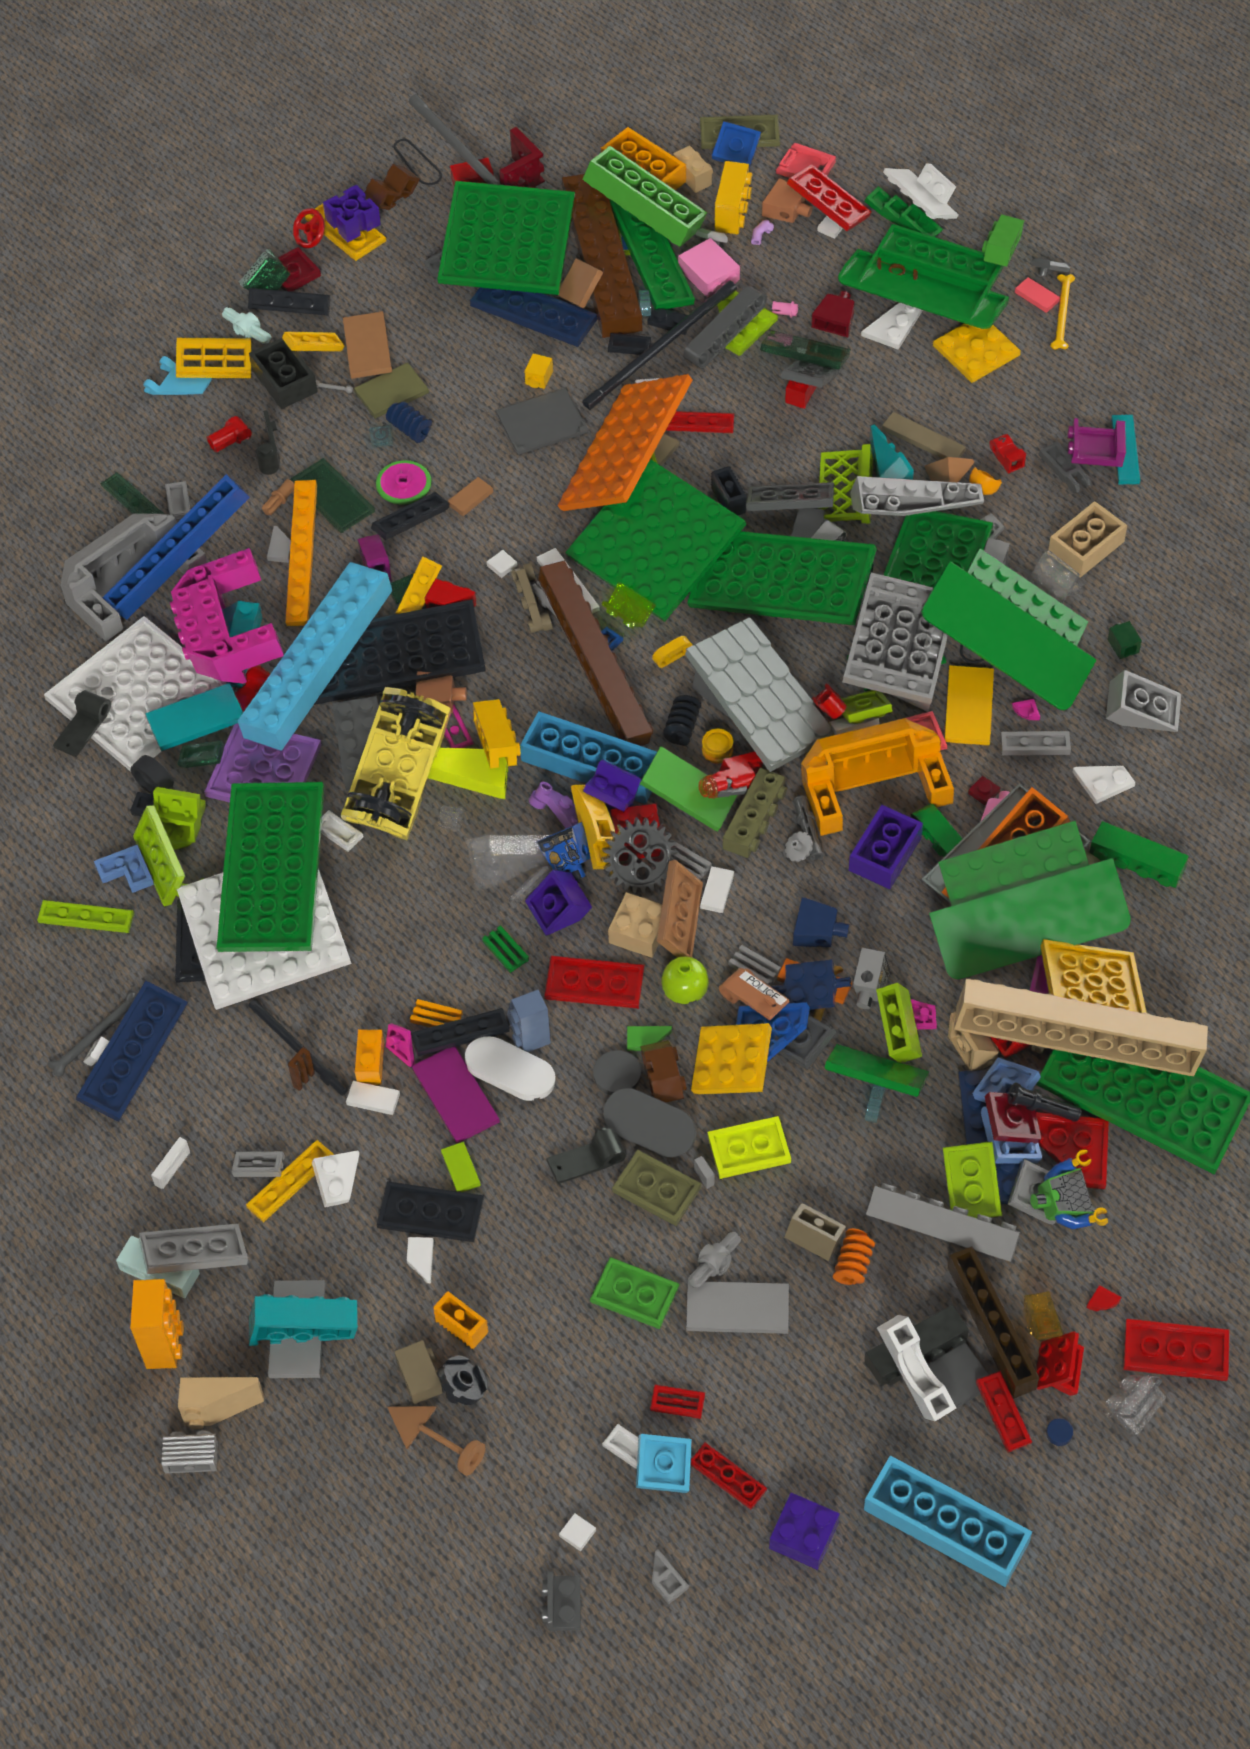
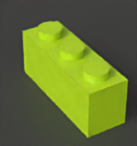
[876,983,922,1063]

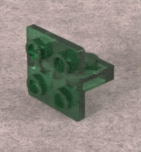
[239,249,290,290]

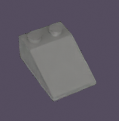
[1106,670,1181,732]

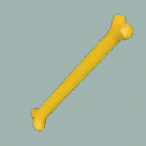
[1050,274,1075,350]

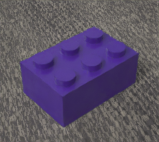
[849,805,923,889]

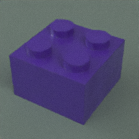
[769,1492,840,1570]

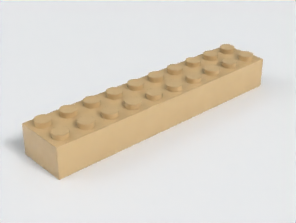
[954,979,1208,1077]

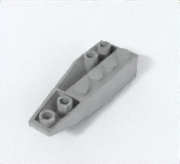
[850,476,984,516]

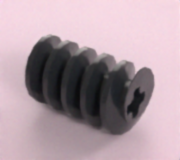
[663,695,701,746]

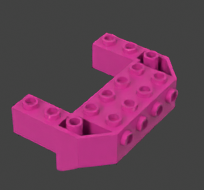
[170,548,284,684]

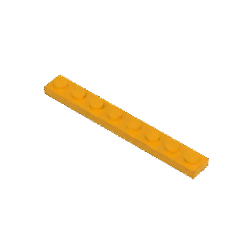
[286,480,317,626]

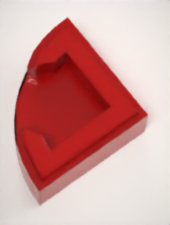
[1087,1285,1122,1311]

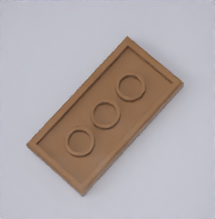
[343,311,392,379]
[657,860,703,958]

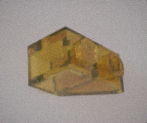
[1023,1291,1063,1340]

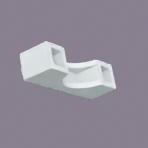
[877,1315,956,1421]

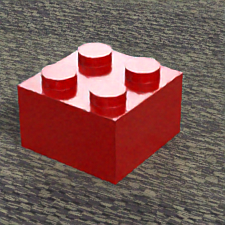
[610,804,661,861]

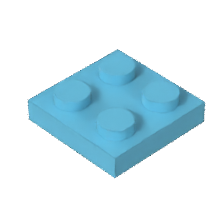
[636,1434,692,1493]

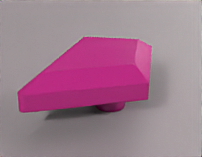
[911,999,937,1030]
[385,1023,415,1067]

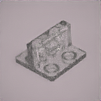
[1028,550,1082,604]
[1101,1375,1166,1436]

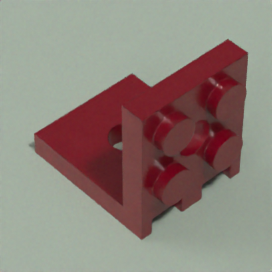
[499,127,545,188]

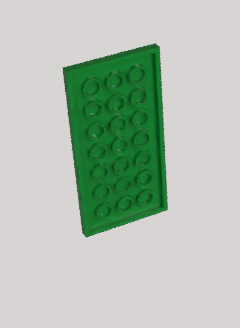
[687,531,877,626]
[216,782,324,952]
[1036,1049,1250,1175]

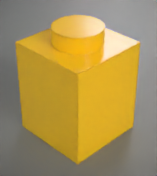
[524,354,553,389]

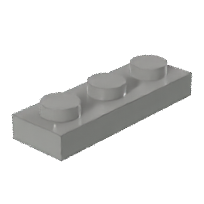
[1000,731,1071,756]

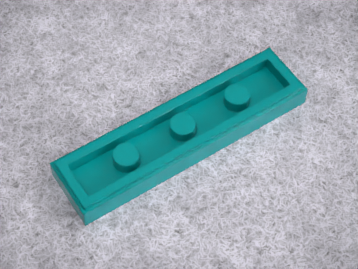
[1111,415,1140,484]

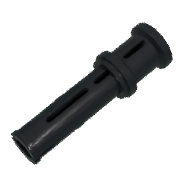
[1007,1083,1081,1122]

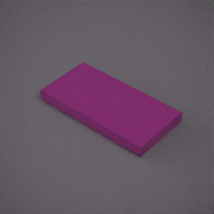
[411,1047,500,1144]

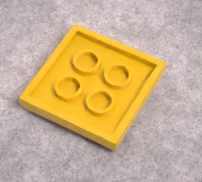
[933,323,1021,383]
[691,1023,772,1094]

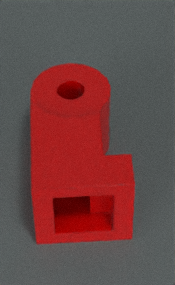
[989,434,1026,474]

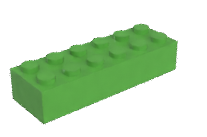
[582,146,707,247]

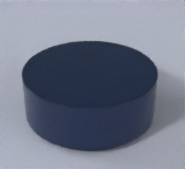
[1046,1419,1073,1446]

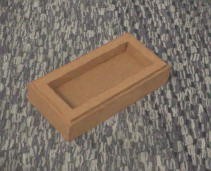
[448,477,493,516]

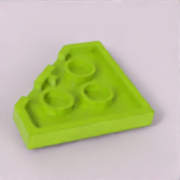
[717,291,778,356]

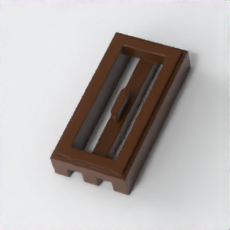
[288,1047,315,1091]

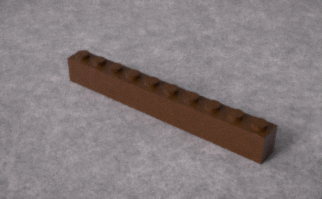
[538,560,653,746]

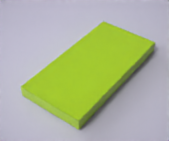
[133,805,185,906]

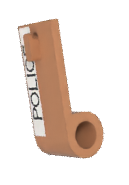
[719,968,789,1020]

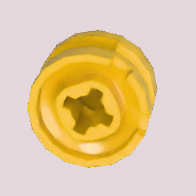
[702,728,734,764]

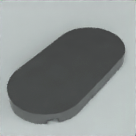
[604,1088,697,1157]

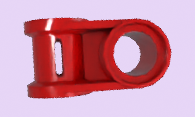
[811,683,847,719]

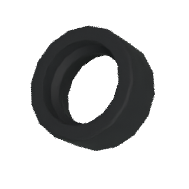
[130,755,174,794]

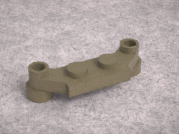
[511,563,553,633]

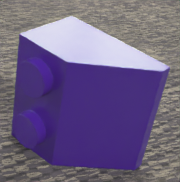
[525,870,592,936]

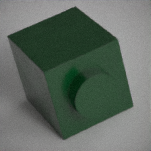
[1108,621,1142,660]

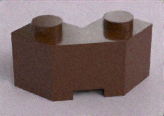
[364,164,420,210]
[640,1040,687,1103]

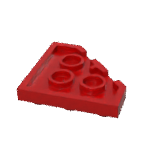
[1036,1112,1109,1189]

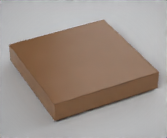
[558,259,603,309]

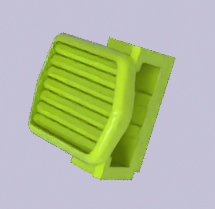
[153,787,206,850]

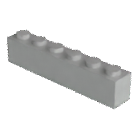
[866,1183,1021,1262]

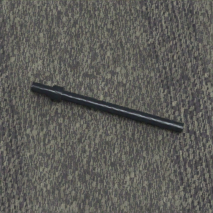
[248,999,348,1096]

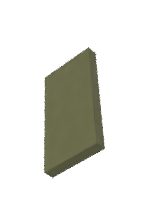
[700,115,780,149]

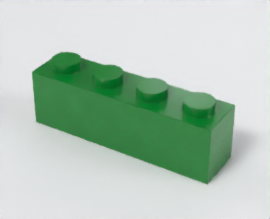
[1089,821,1189,888]

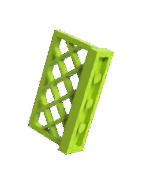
[818,444,873,524]

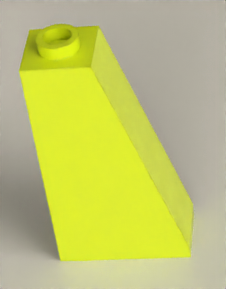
[428,748,508,799]

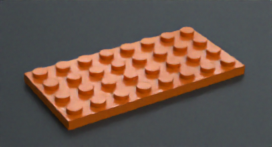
[557,374,693,511]

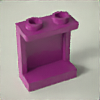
[1067,418,1126,467]

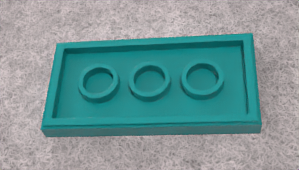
[145,683,243,751]

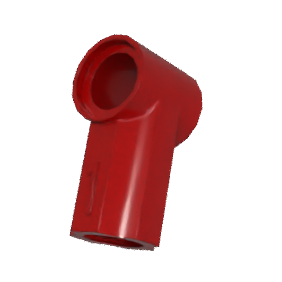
[206,416,252,452]

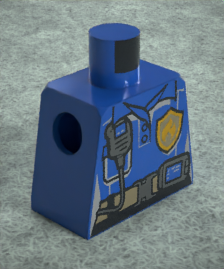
[536,822,591,880]

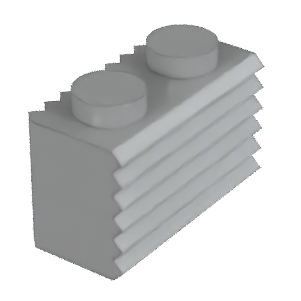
[162,1430,218,1473]

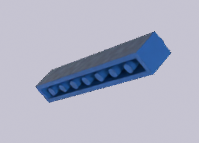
[102,474,250,620]

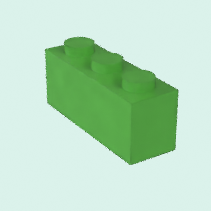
[982,214,1025,267]

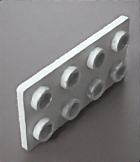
[883,164,958,220]

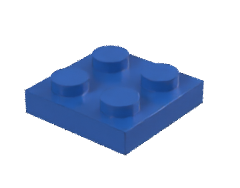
[712,121,761,169]

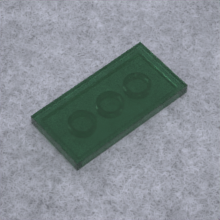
[760,330,851,370]
[290,458,375,533]

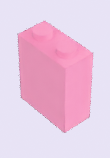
[678,238,740,297]

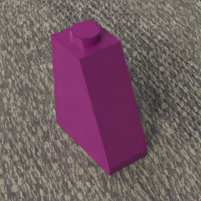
[358,534,392,586]

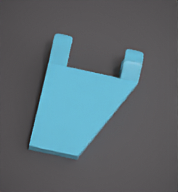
[143,356,212,395]

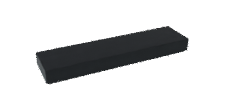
[248,288,330,316]
[371,492,450,541]
[411,1008,510,1057]

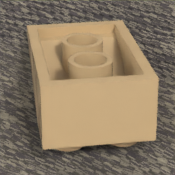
[178,1377,264,1430]

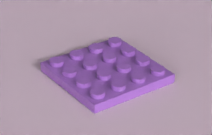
[204,724,322,803]

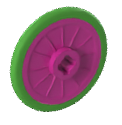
[376,460,431,505]

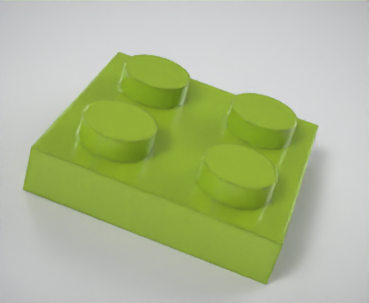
[841,690,893,724]

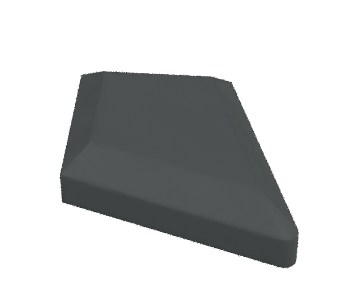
[1031,258,1071,277]

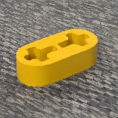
[652,636,693,668]

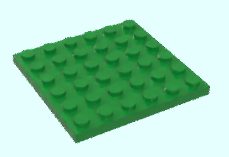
[437,181,575,295]
[565,459,747,622]

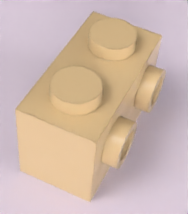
[673,145,713,193]

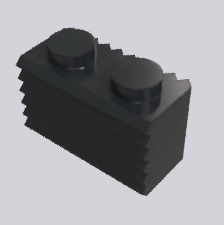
[711,466,747,516]

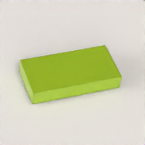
[441,1142,481,1192]

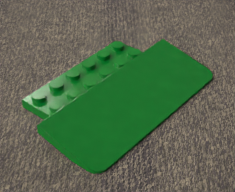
[838,224,1009,329]
[921,548,1097,710]
[929,821,1131,979]

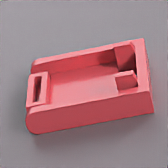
[776,143,836,178]

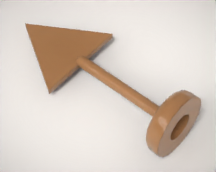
[387,1406,486,1476]

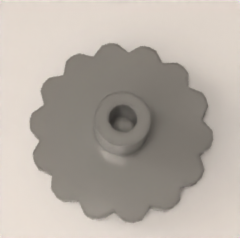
[785,831,814,862]

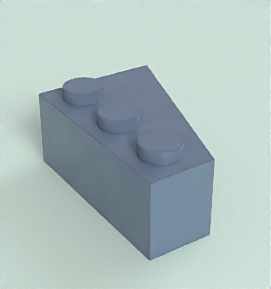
[506,990,551,1052]

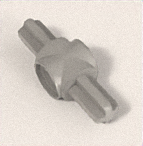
[688,1232,741,1288]

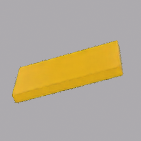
[305,196,386,261]
[945,665,994,745]

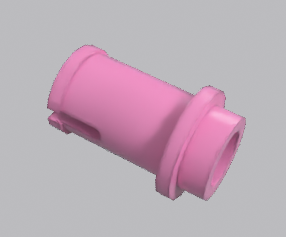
[772,301,798,318]

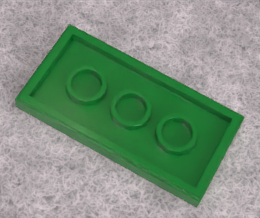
[824,1044,929,1097]

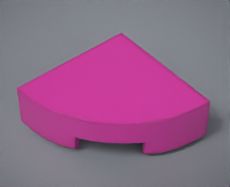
[1012,699,1040,720]

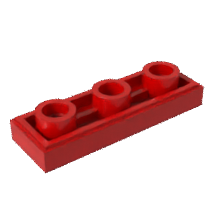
[690,1442,767,1510]

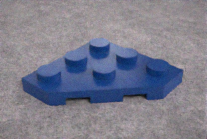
[736,1002,810,1062]

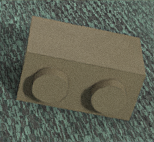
[784,1203,846,1261]
[394,1340,443,1404]

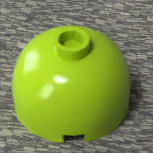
[661,956,709,1004]

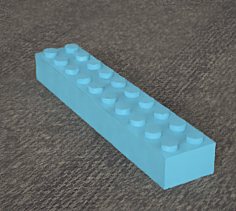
[238,562,392,751]

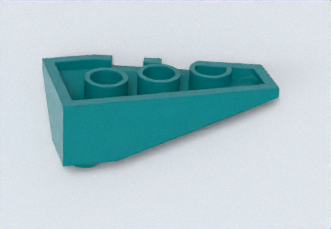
[870,424,914,480]
[222,601,262,688]

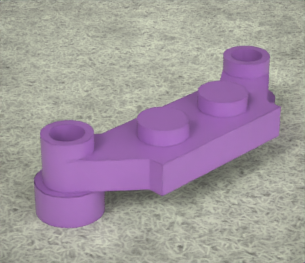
[529,782,586,834]

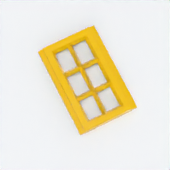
[176,338,251,378]

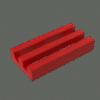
[650,1385,705,1419]

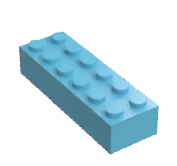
[864,1456,1032,1587]

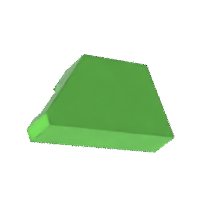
[627,1026,672,1051]

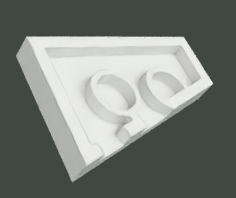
[861,303,923,349]

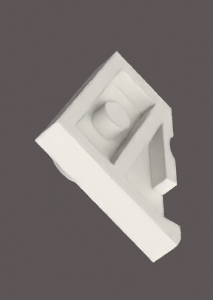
[1072,766,1135,804]
[312,1151,359,1207]

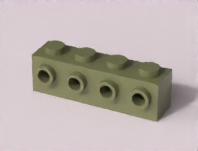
[723,768,787,858]

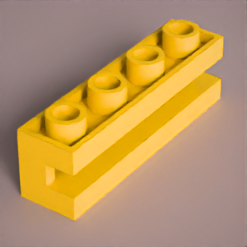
[473,699,520,768]

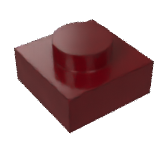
[968,776,1001,806]

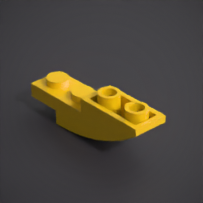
[571,785,615,869]

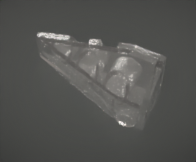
[466,835,550,891]

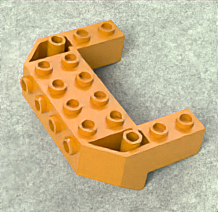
[801,718,954,836]

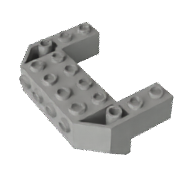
[61,514,207,641]

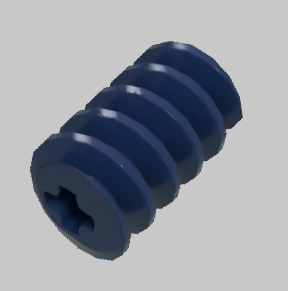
[386,402,432,443]

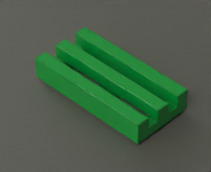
[482,925,529,973]

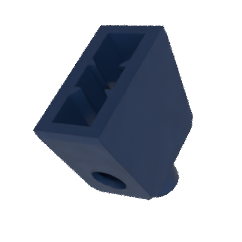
[793,897,850,947]

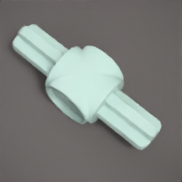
[222,307,271,344]

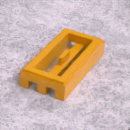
[410,999,463,1027]

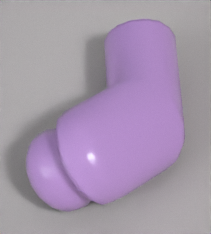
[751,220,774,245]

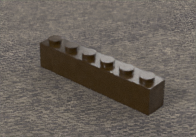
[947,1246,1039,1399]

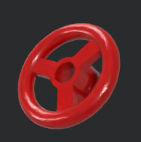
[293,208,325,249]

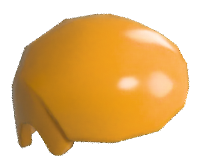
[969,467,1002,495]

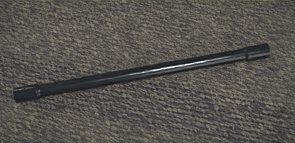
[582,280,737,410]

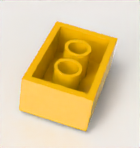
[715,161,752,235]

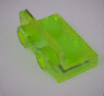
[601,583,656,629]

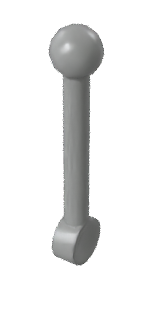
[316,380,353,393]

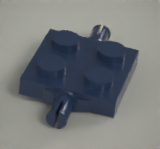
[770,959,851,1010]

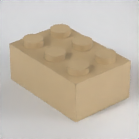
[1048,501,1127,578]

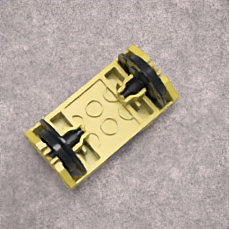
[341,687,451,840]

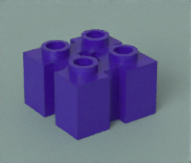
[323,185,381,243]

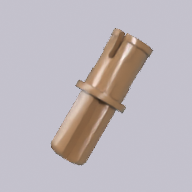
[262,479,294,515]

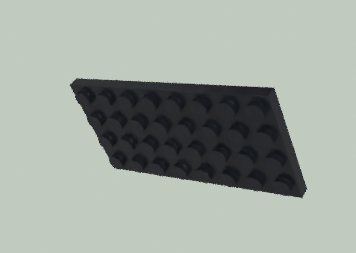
[314,600,486,705]

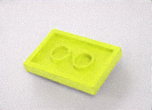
[707,1116,791,1179]

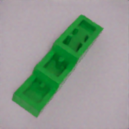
[864,186,943,237]

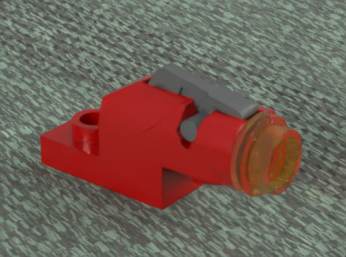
[699,752,763,799]

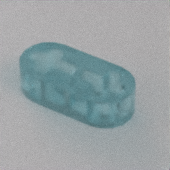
[639,290,651,317]
[865,1084,886,1123]

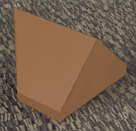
[924,457,975,483]

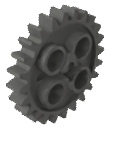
[602,817,678,893]

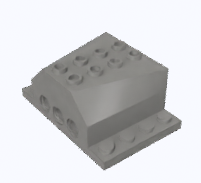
[842,573,948,712]

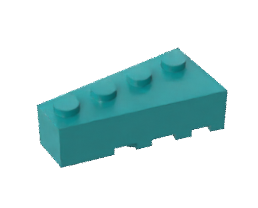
[249,1294,358,1346]

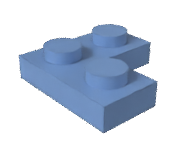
[94,845,154,893]
[972,1057,1041,1103]

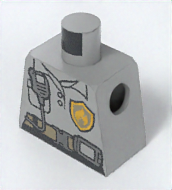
[853,948,890,1009]

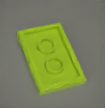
[943,1142,1002,1218]

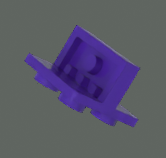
[583,760,641,812]

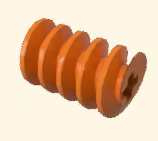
[833,1228,875,1285]

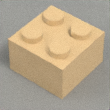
[608,892,662,958]

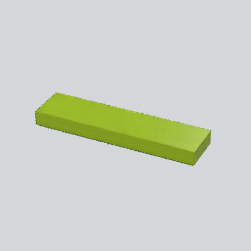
[37,900,134,933]

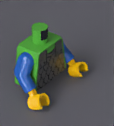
[1030,1150,1108,1229]

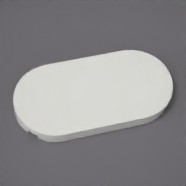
[465,1036,555,1101]

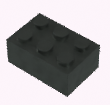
[249,338,318,409]

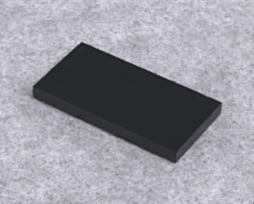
[175,899,206,983]
[377,1181,484,1243]

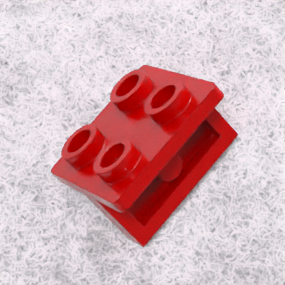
[1036,1331,1084,1396]

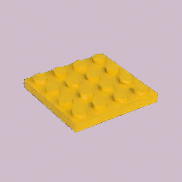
[1041,939,1147,1013]

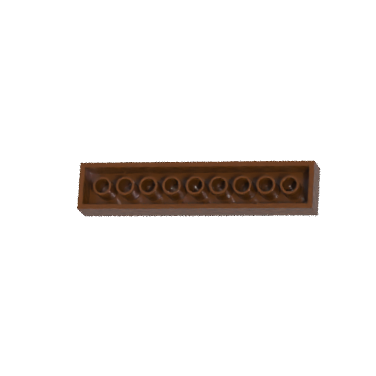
[562,174,643,338]

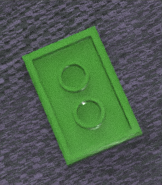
[590,1257,679,1329]

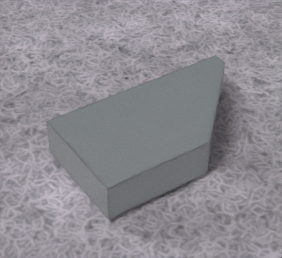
[267,526,291,563]
[652,1549,689,1605]

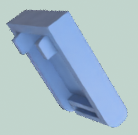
[981,1106,1042,1164]

